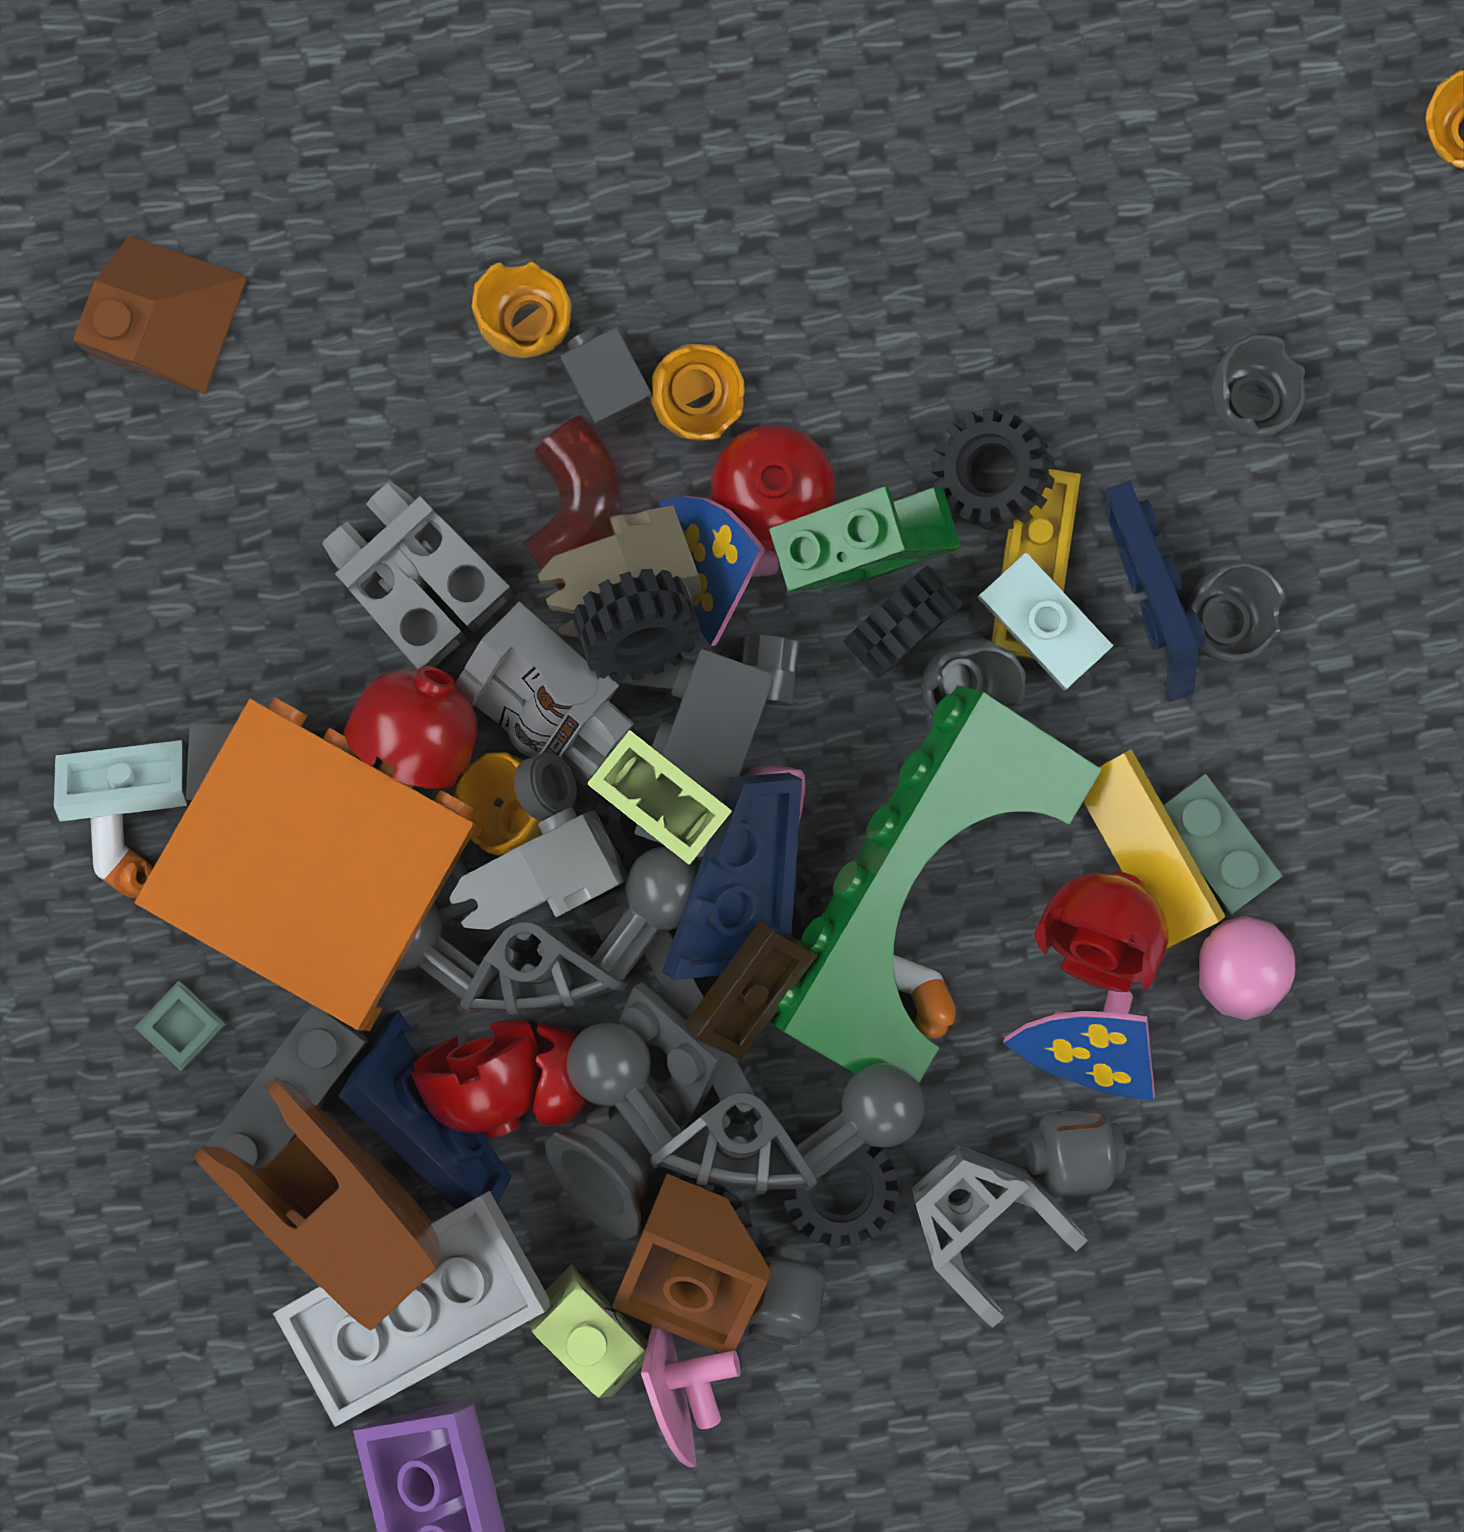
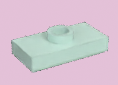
[978,553,1113,691]

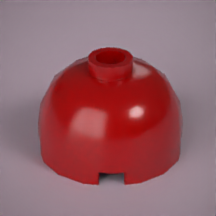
[711,425,835,551]
[344,666,478,789]
[1034,871,1169,992]
[411,1019,542,1138]

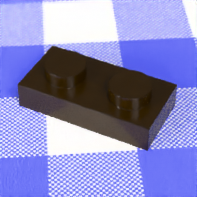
[685,920,817,1060]

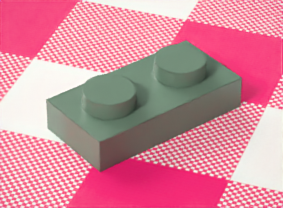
[1163,774,1282,914]

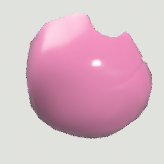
[1199,915,1296,1020]

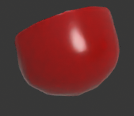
[531,1021,589,1126]

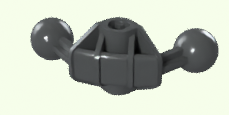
[397,847,701,1015]
[567,1022,925,1194]

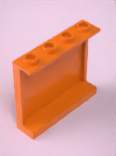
[134,697,483,1031]

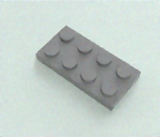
[273,1191,553,1427]

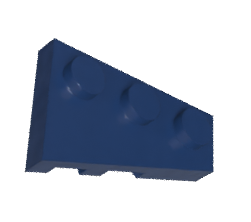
[1105,481,1205,702]
[662,772,802,980]
[339,1009,512,1209]

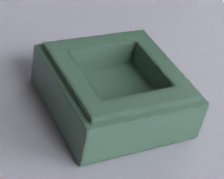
[134,980,227,1071]

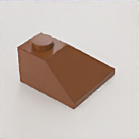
[73,235,248,395]
[611,1174,771,1353]

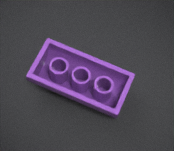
[353,1400,506,1532]

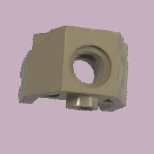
[538,505,702,642]

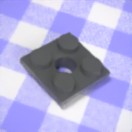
[618,982,725,1131]

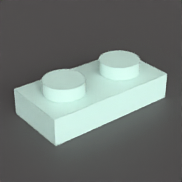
[54,740,187,821]

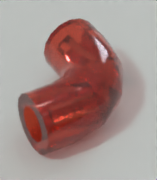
[522,415,622,590]

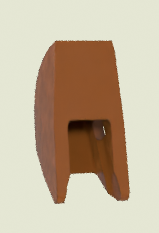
[193,1078,441,1331]

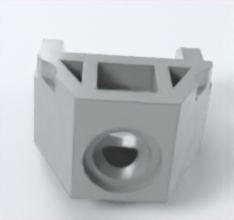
[449,807,628,930]
[912,1145,1088,1328]

